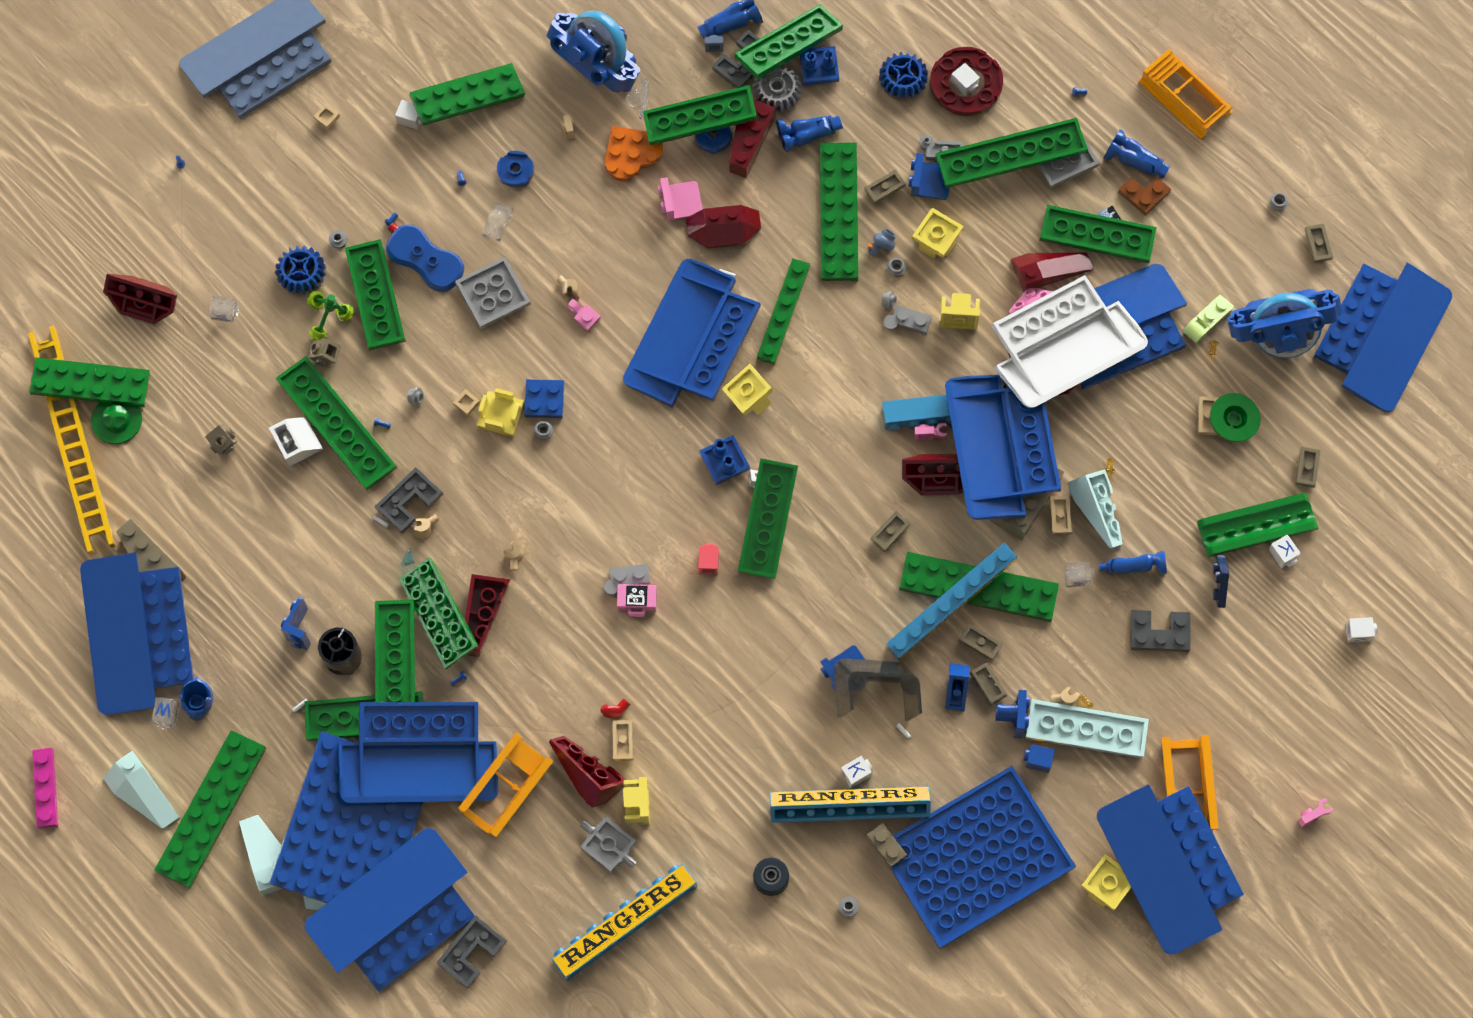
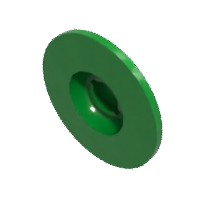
[1210,393,1261,442]
[91,402,142,444]

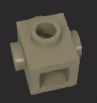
[309,338,341,367]
[205,424,238,455]

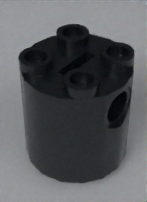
[318,627,362,675]

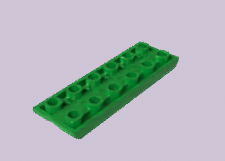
[1197,493,1319,557]
[399,557,478,669]

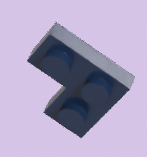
[1212,555,1229,608]

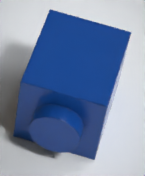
[1023,744,1055,773]

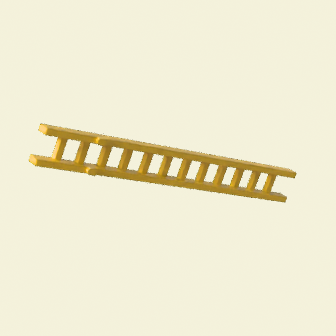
[28,325,116,555]

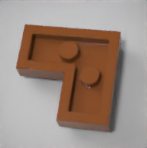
[1118,177,1171,216]

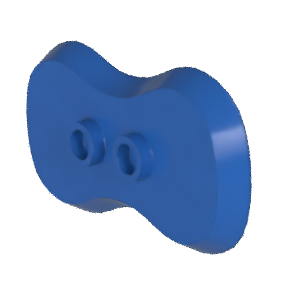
[386,224,464,292]

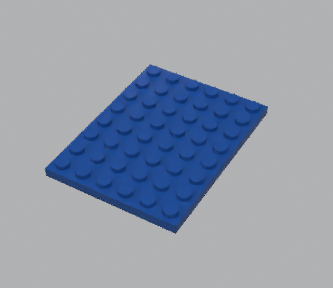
[269,731,423,903]
[886,766,1076,949]

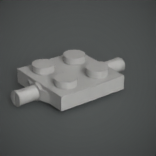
[580,816,637,873]

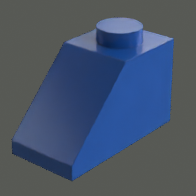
[945,663,969,711]

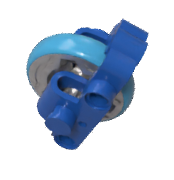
[546,11,640,93]
[1227,289,1342,358]

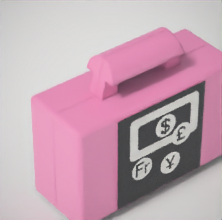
[617,584,657,617]

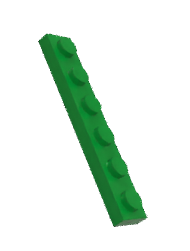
[757,258,810,365]

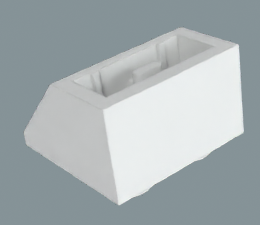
[269,417,323,467]

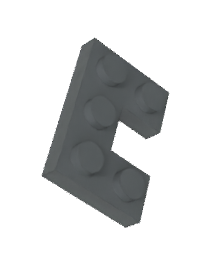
[712,30,760,88]
[375,467,443,533]
[1131,610,1190,652]
[437,915,507,989]

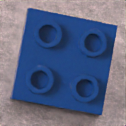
[800,46,840,85]
[699,435,750,485]
[995,690,1030,738]

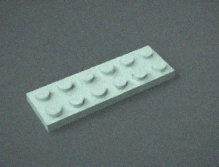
[1025,699,1149,759]

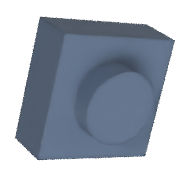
[705,35,723,52]

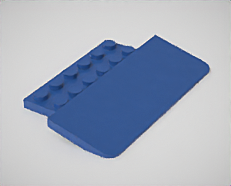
[623,259,761,408]
[1314,262,1452,412]
[1080,264,1187,390]
[945,375,1061,520]
[80,552,194,715]
[338,702,498,803]
[1097,784,1244,954]
[305,828,475,992]

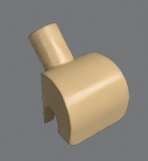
[557,276,581,298]
[414,514,439,539]
[503,541,524,571]
[1050,687,1080,707]

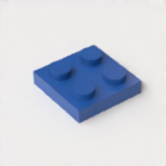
[524,379,564,418]

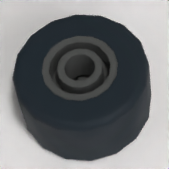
[753,857,789,896]

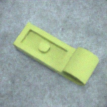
[1183,295,1234,344]

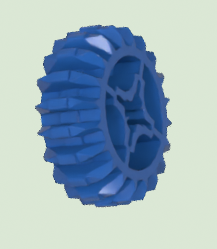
[879,51,928,100]
[275,245,326,295]

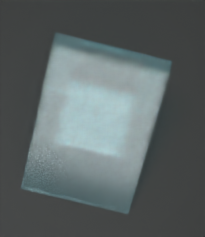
[401,549,415,567]

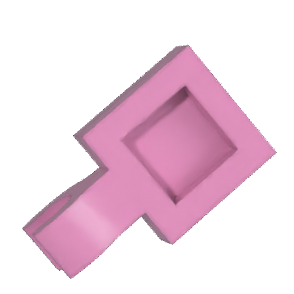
[568,299,601,332]
[914,423,947,441]
[1298,799,1333,828]

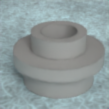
[1269,193,1288,211]
[329,230,348,248]
[887,258,906,276]
[882,291,897,310]
[407,387,424,406]
[534,421,553,440]
[839,897,859,917]

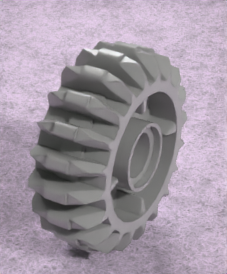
[753,66,802,112]

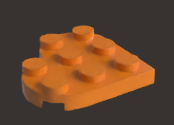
[605,126,663,181]

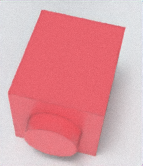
[698,544,719,574]

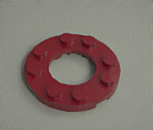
[930,47,1003,115]

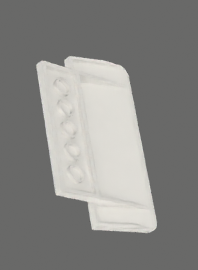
[992,275,1148,408]

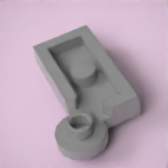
[919,135,964,160]
[883,305,932,335]
[604,564,650,595]

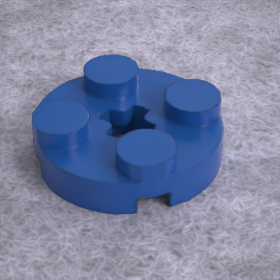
[695,127,732,154]
[497,151,534,187]

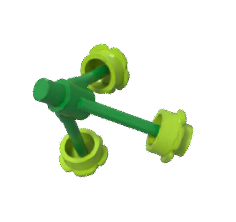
[307,291,354,341]

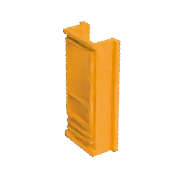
[1139,48,1232,140]
[458,732,553,837]
[1161,735,1219,832]

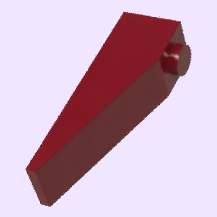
[1010,252,1094,292]
[549,736,625,808]

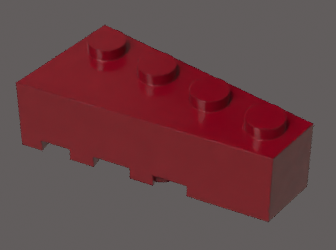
[729,99,776,178]
[465,574,510,657]

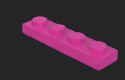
[32,748,58,829]

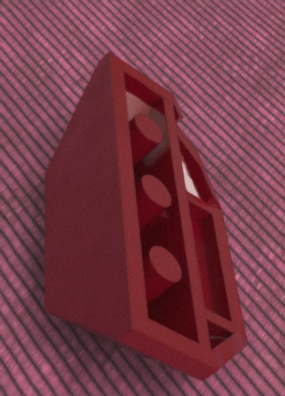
[686,205,761,249]
[103,274,178,324]
[902,454,963,495]

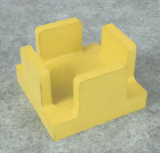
[912,208,964,259]
[939,293,980,330]
[722,364,774,416]
[477,388,524,437]
[623,777,650,825]
[1081,854,1131,911]

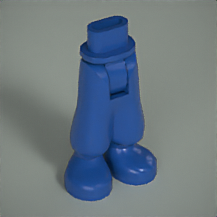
[698,0,763,39]
[776,115,843,152]
[1103,129,1170,178]
[1099,551,1167,575]

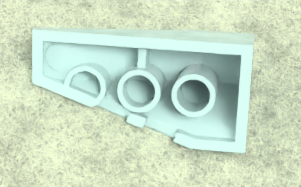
[1067,469,1123,548]
[103,751,180,830]
[239,815,282,896]

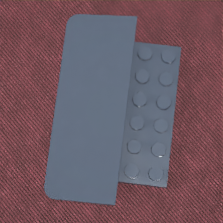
[179,0,332,119]

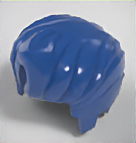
[180,678,213,721]

